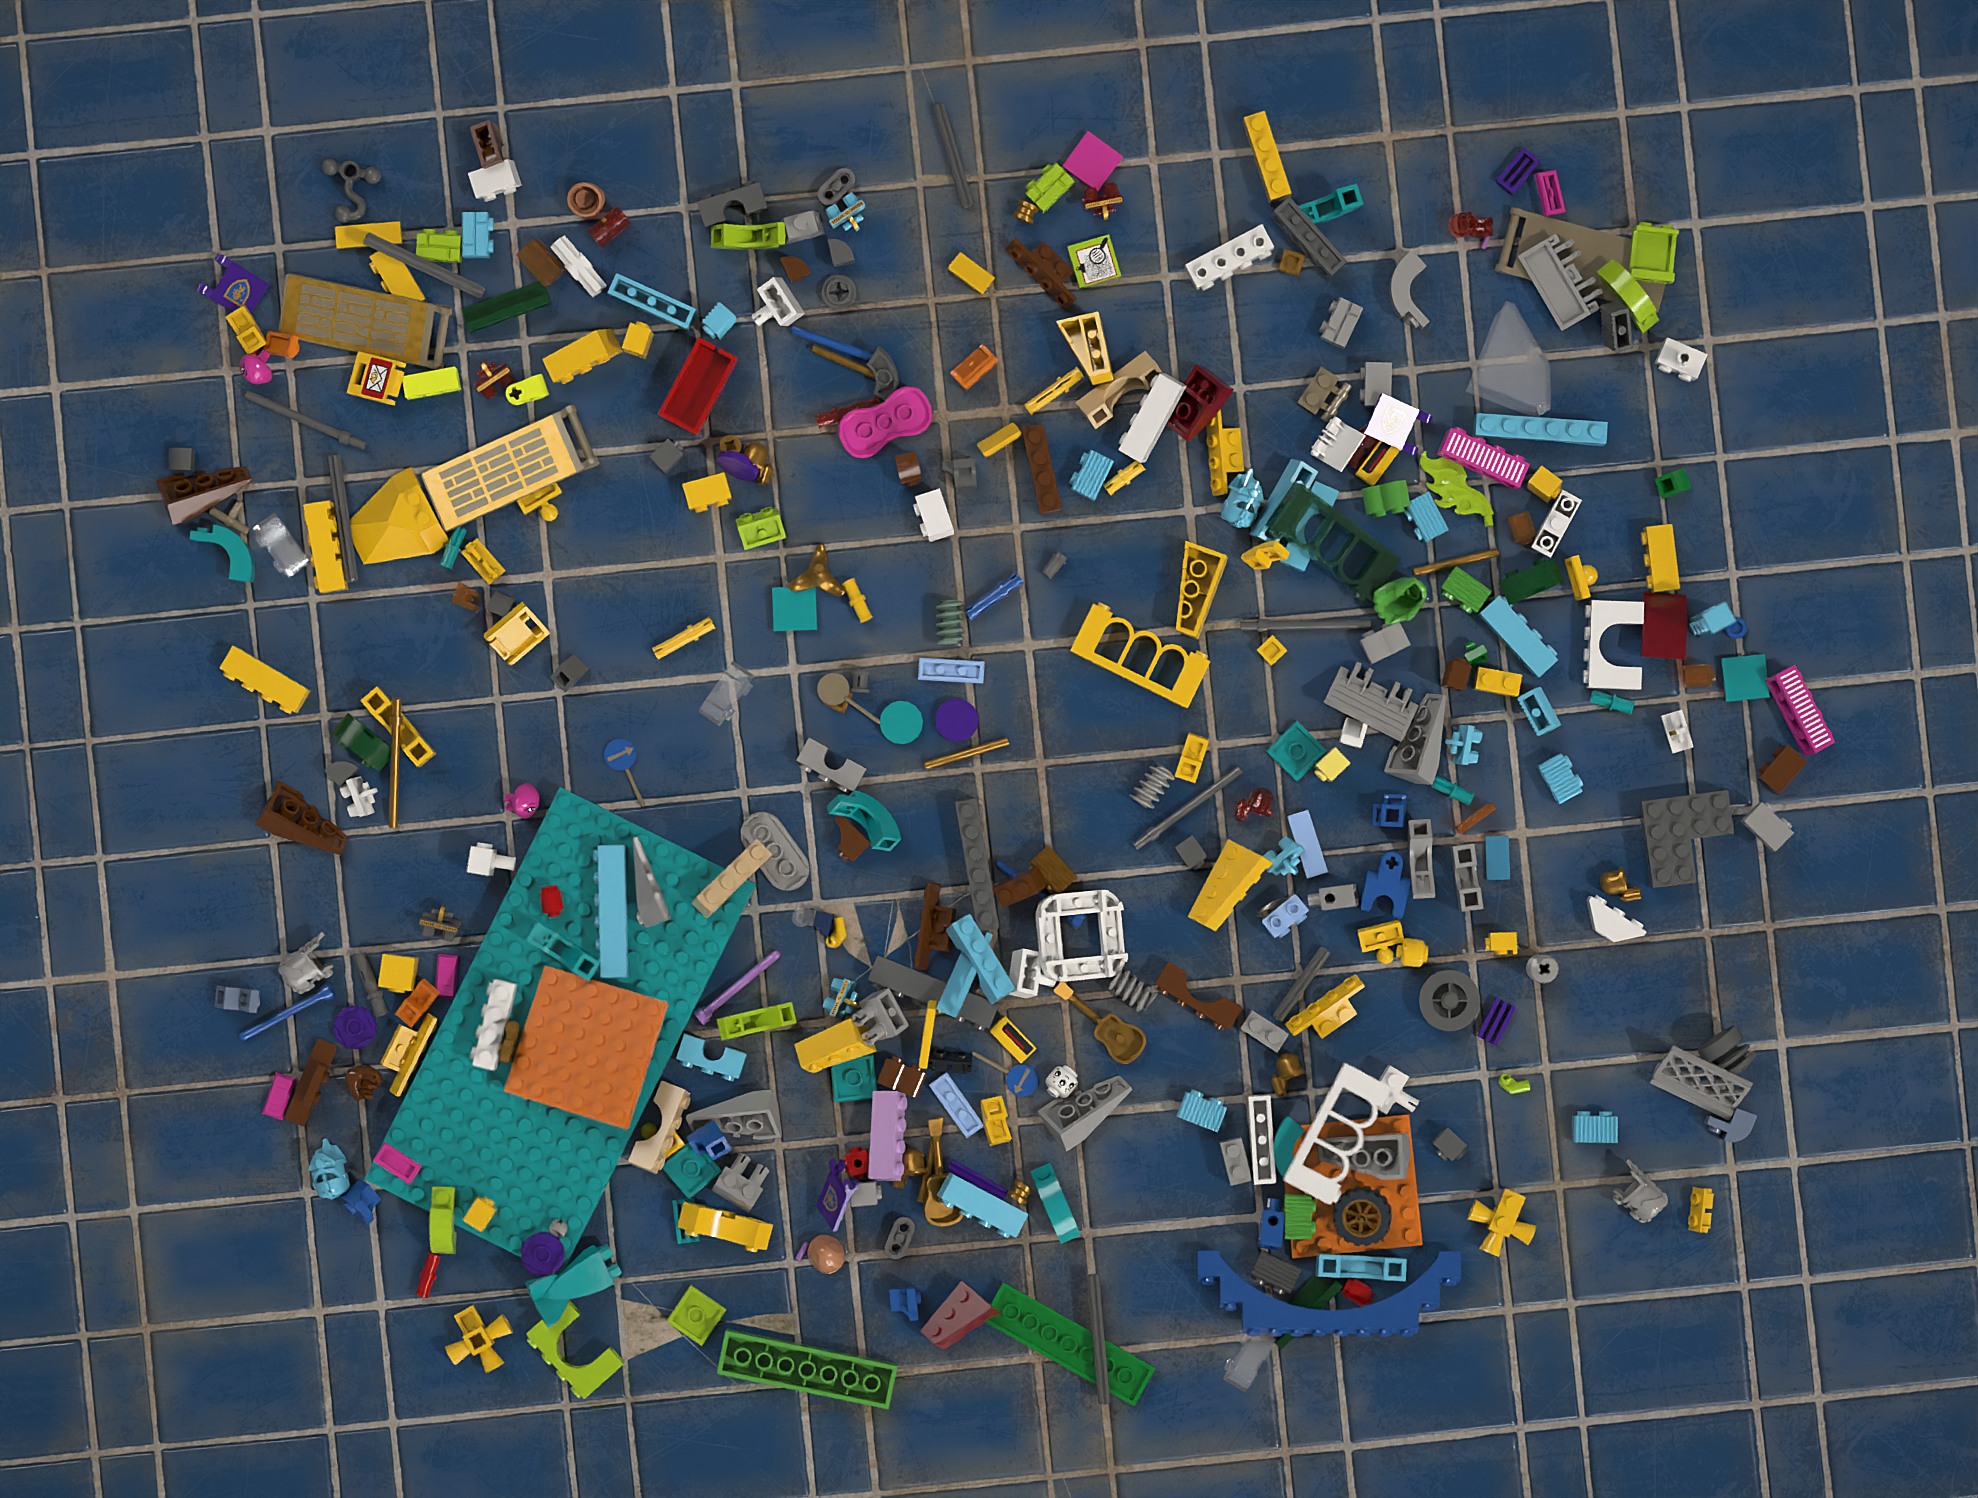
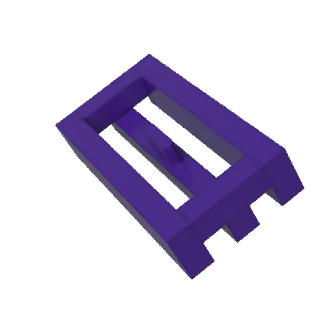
[1495,147,1540,195]
[1477,997,1516,1046]

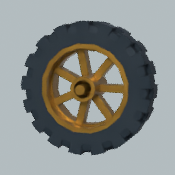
[1333,1186,1392,1246]

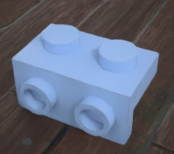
[1262,894,1309,938]

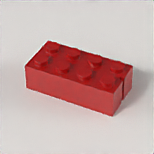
[658,337,738,437]

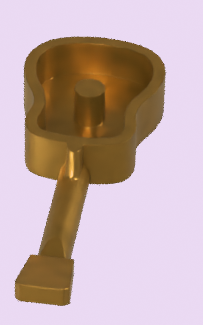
[1054,981,1146,1064]
[923,1118,963,1226]

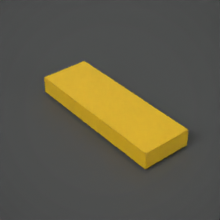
[335,221,402,249]
[919,1000,937,1069]

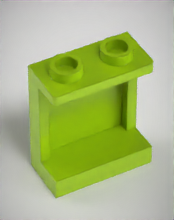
[1628,222,1679,284]

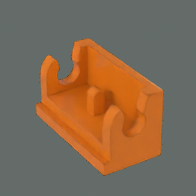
[950,344,998,391]

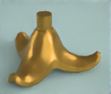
[788,544,846,596]

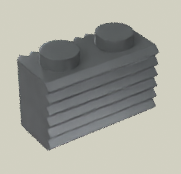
[1599,301,1633,353]
[1250,1249,1301,1295]

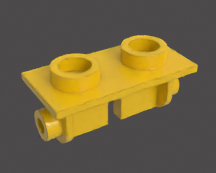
[461,538,506,585]
[1688,1187,1714,1233]

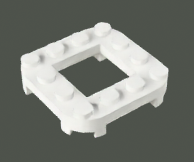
[1036,890,1128,982]

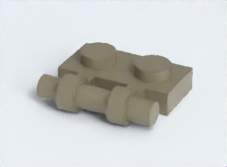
[1297,367,1352,423]

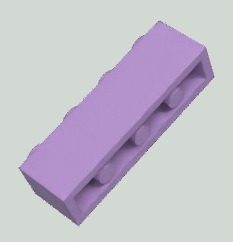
[868,1091,907,1181]

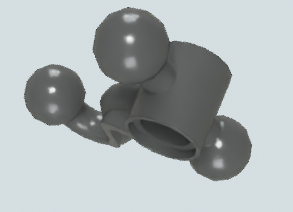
[321,158,381,223]

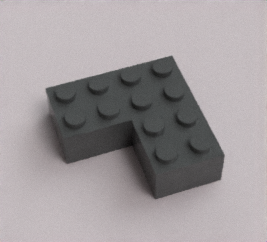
[1638,790,1734,888]

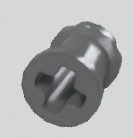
[850,670,870,693]

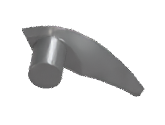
[1257,897,1290,919]

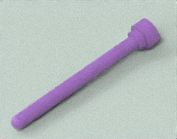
[693,950,780,1025]

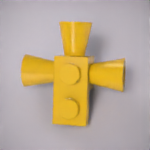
[1467,1188,1536,1257]
[445,1304,513,1373]

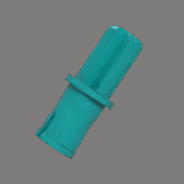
[439,526,466,570]
[1590,690,1635,715]
[1431,776,1474,806]

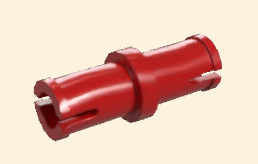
[415,1252,441,1298]

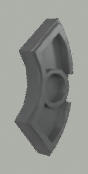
[866,346,899,401]

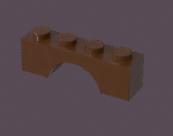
[1021,424,1062,515]
[1154,961,1242,1031]

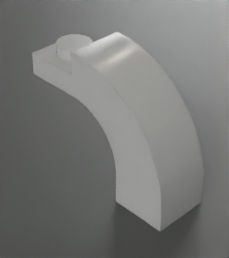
[1389,250,1430,329]
[1408,819,1435,899]

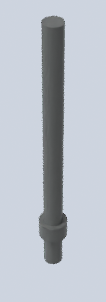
[244,390,367,450]
[1240,619,1371,632]
[1133,766,1243,850]

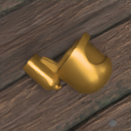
[744,442,773,486]
[1600,866,1642,902]
[1271,1053,1306,1097]
[892,1148,927,1189]

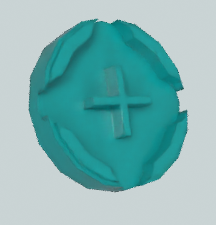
[880,701,923,744]

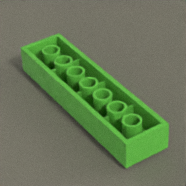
[717,1328,898,1409]

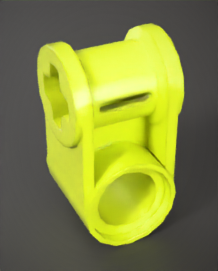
[506,374,549,405]

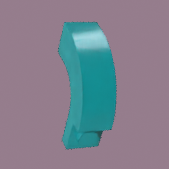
[1298,183,1363,225]
[190,525,255,583]
[827,790,901,851]
[523,920,601,981]
[1273,1115,1305,1185]
[1030,1163,1081,1244]

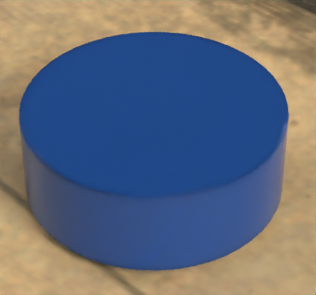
[1724,617,1747,639]

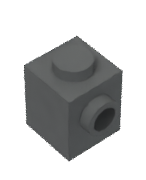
[1431,1126,1467,1161]

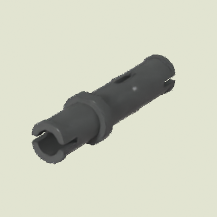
[353,952,389,1018]

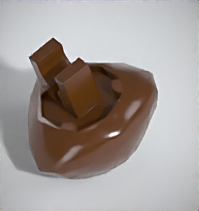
[346,1065,383,1101]

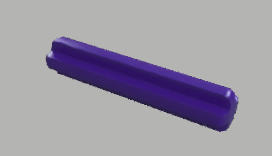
[948,1160,1008,1200]

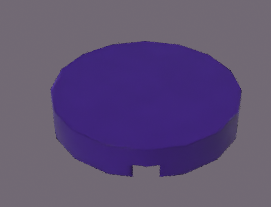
[717,450,759,481]
[935,699,979,742]
[333,1006,377,1049]
[521,1232,565,1276]

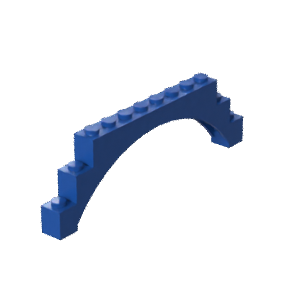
[1197,1251,1461,1337]

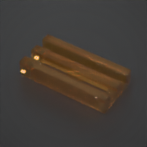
[1455,802,1497,834]

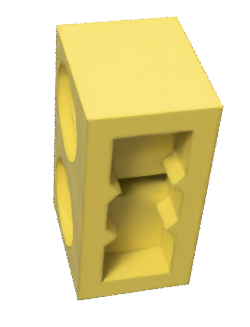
[1313,747,1350,782]

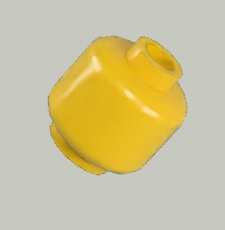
[1396,938,1428,967]

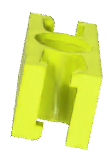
[402,367,461,400]

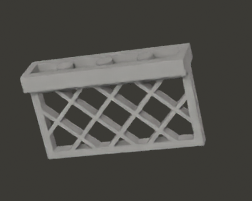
[1650,1046,1753,1120]

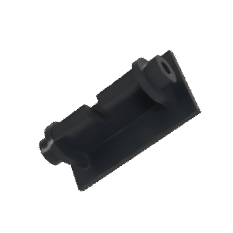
[928,1049,973,1074]

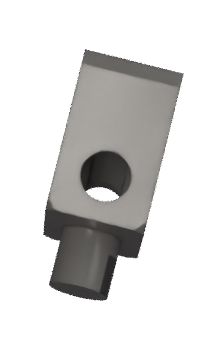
[781,210,825,245]
[1308,883,1360,910]

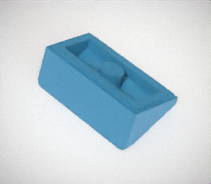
[1485,836,1510,880]

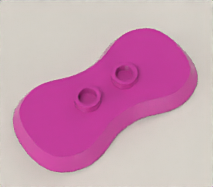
[838,386,932,458]

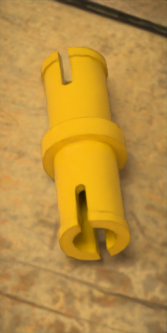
[1103,460,1146,495]
[842,578,873,623]

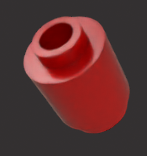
[539,885,564,918]
[1340,1277,1374,1307]

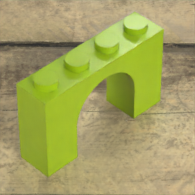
[526,1299,625,1399]

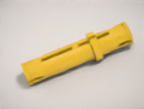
[1024,366,1084,415]
[652,616,716,660]

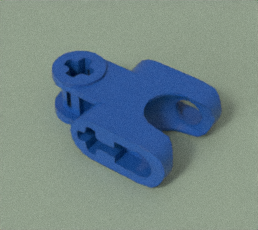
[1360,851,1410,919]

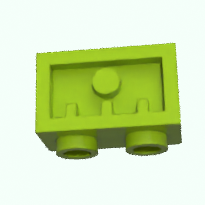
[736,507,786,550]

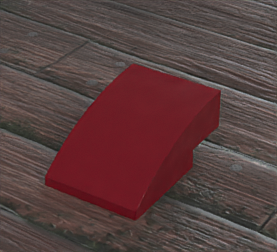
[1166,364,1234,441]
[1640,592,1687,660]

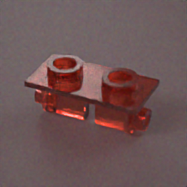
[1348,424,1380,470]

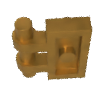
[497,1021,520,1062]

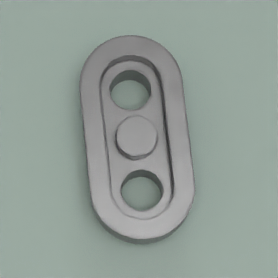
[818,168,855,206]
[885,1217,915,1259]

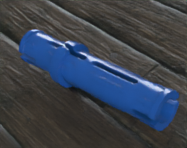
[963,571,1024,621]

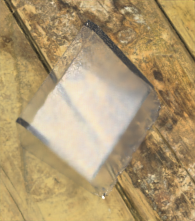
[1466,301,1551,417]

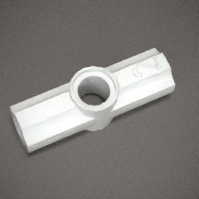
[550,235,607,297]

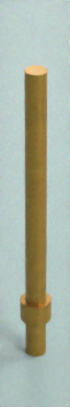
[389,698,403,828]

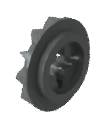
[822,275,857,310]

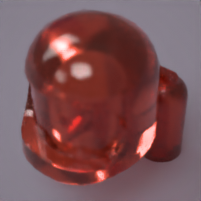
[1448,212,1493,238]
[1234,787,1274,822]

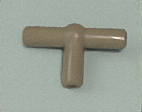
[209,501,250,535]

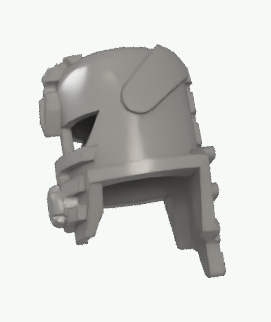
[278,932,334,994]
[1613,1159,1668,1223]

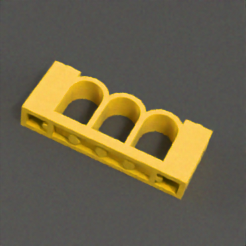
[1070,602,1211,709]

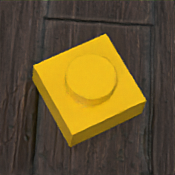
[1256,635,1287,666]

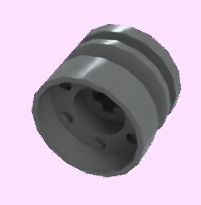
[1697,1025,1757,1079]

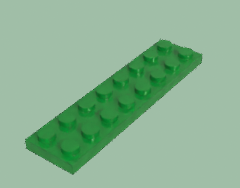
[984,1282,1156,1406]

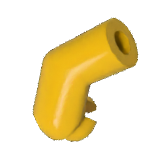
[826,917,847,948]

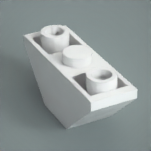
[1531,490,1582,558]
[1586,895,1646,942]

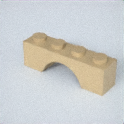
[1075,351,1162,429]
[692,839,772,918]
[628,1081,690,1174]

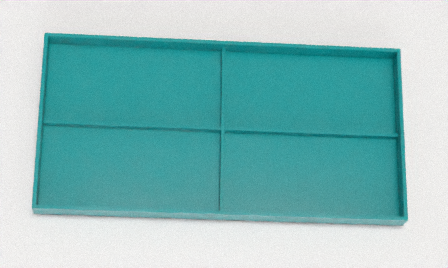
[365,787,757,1274]

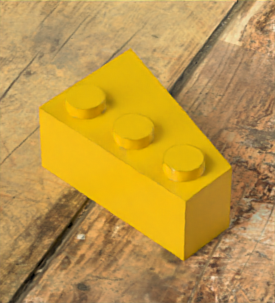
[1056,312,1114,385]
[542,329,623,384]
[794,1018,877,1073]

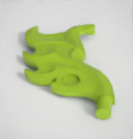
[1420,451,1494,527]

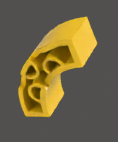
[677,1202,773,1252]

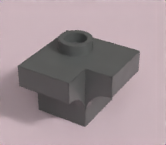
[942,456,977,488]

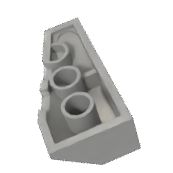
[1384,694,1446,785]
[633,837,672,928]
[1037,1075,1132,1151]
[686,1090,782,1140]
[1318,1133,1410,1180]

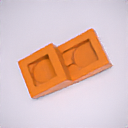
[395,978,440,1028]

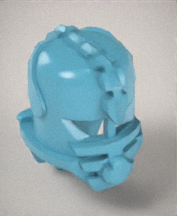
[1221,468,1265,528]
[308,1138,350,1199]

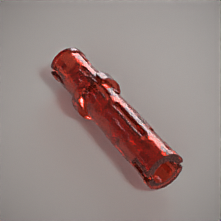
[815,396,880,428]

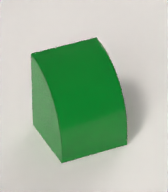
[1655,468,1692,499]

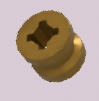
[1012,200,1039,225]
[720,435,742,453]
[1007,1179,1034,1205]

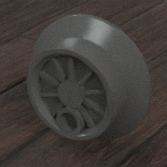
[1419,970,1480,1031]

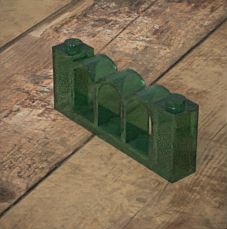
[1265,482,1401,602]

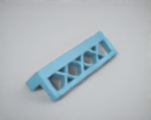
[936,932,993,1018]

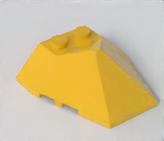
[350,467,449,565]

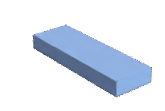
[918,658,985,684]
[1287,810,1328,879]
[929,1072,984,1138]

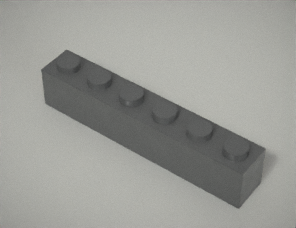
[955,798,999,931]
[868,955,999,1031]

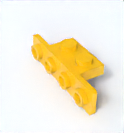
[1206,409,1244,496]
[1285,974,1365,1039]
[380,1013,437,1097]

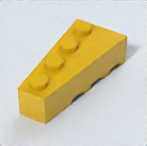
[303,501,349,593]
[1176,541,1228,639]
[1188,839,1273,931]

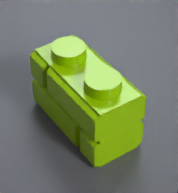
[1025,163,1074,214]
[416,229,462,263]

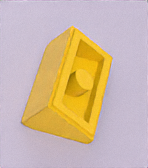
[947,252,995,295]
[977,423,1022,458]

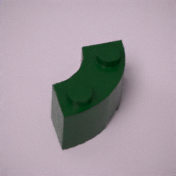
[1499,557,1564,605]
[332,713,391,771]

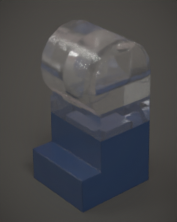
[792,908,834,936]

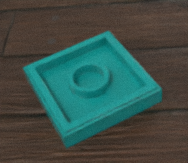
[772,587,817,631]
[1721,654,1770,702]
[1266,720,1327,782]
[831,1054,878,1103]
[662,1142,722,1200]

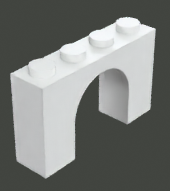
[1583,600,1644,690]

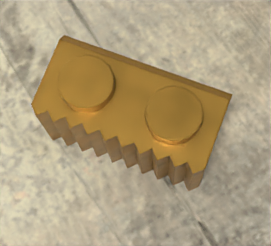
[1029,845,1078,894]

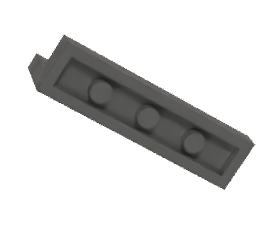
[1269,197,1348,280]

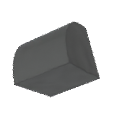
[827,239,855,267]
[168,448,195,472]
[486,591,517,617]
[550,654,589,693]
[324,761,361,786]

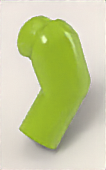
[1499,1073,1530,1094]

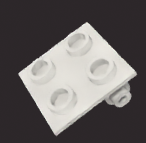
[1310,416,1365,472]

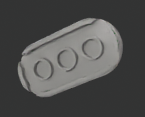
[741,812,810,891]

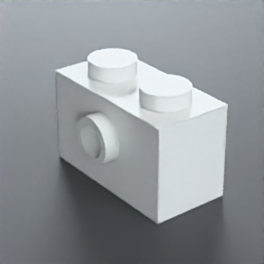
[468,159,522,202]
[913,488,954,542]

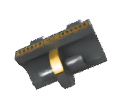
[419,904,462,942]

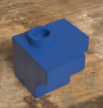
[1372,794,1407,828]
[686,1120,732,1160]
[341,1179,381,1225]
[889,1285,921,1321]

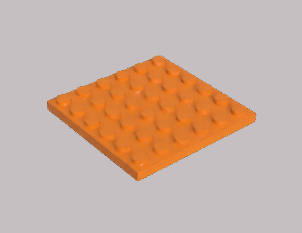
[504,966,669,1130]
[1284,1114,1423,1258]

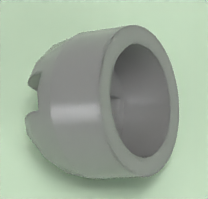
[548,1219,567,1238]

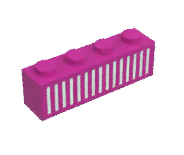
[1437,427,1530,490]
[1765,665,1835,757]

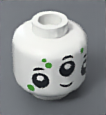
[1045,1065,1078,1098]

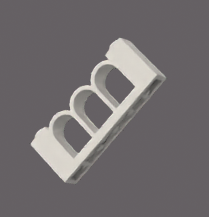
[1282,1063,1393,1205]

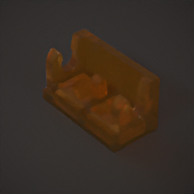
[516,238,567,287]
[451,582,482,613]

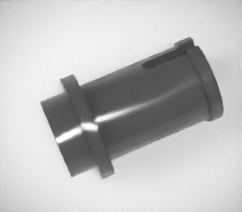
[1041,551,1067,579]

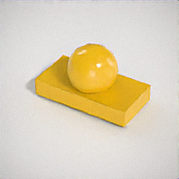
[1565,555,1598,601]

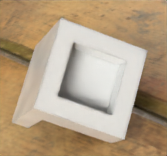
[1339,718,1368,748]

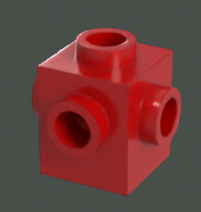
[843,1146,870,1179]

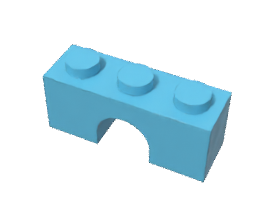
[676,1033,747,1081]

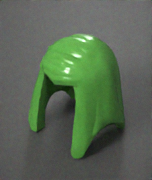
[1373,577,1427,625]

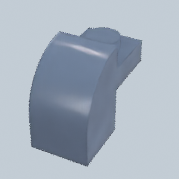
[214,985,260,1013]
[1704,1108,1757,1142]

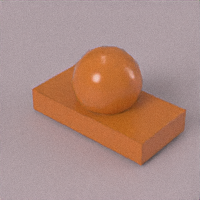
[263,331,300,358]

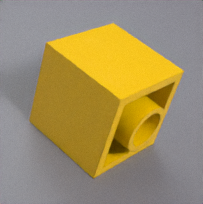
[378,953,419,993]

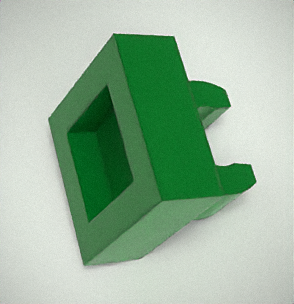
[1464,640,1489,668]

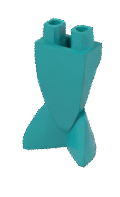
[525,1244,622,1328]

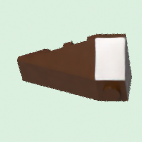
[156,467,252,525]
[255,781,348,855]

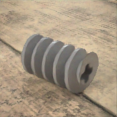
[1129,760,1175,809]
[1526,954,1558,983]
[1108,968,1158,1012]

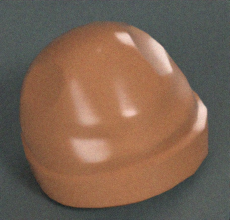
[567,182,605,217]
[808,1234,844,1274]

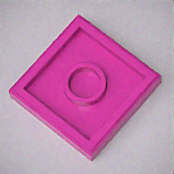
[1062,131,1123,192]

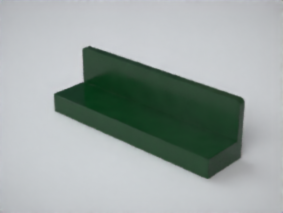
[462,280,552,334]
[1266,1275,1343,1349]

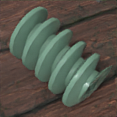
[936,600,964,645]

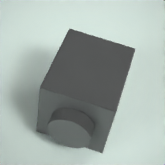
[649,439,684,474]
[1174,835,1207,870]

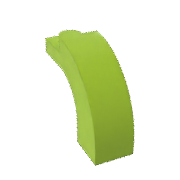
[711,222,786,250]
[1597,259,1659,333]
[717,1002,797,1041]
[430,1187,457,1254]

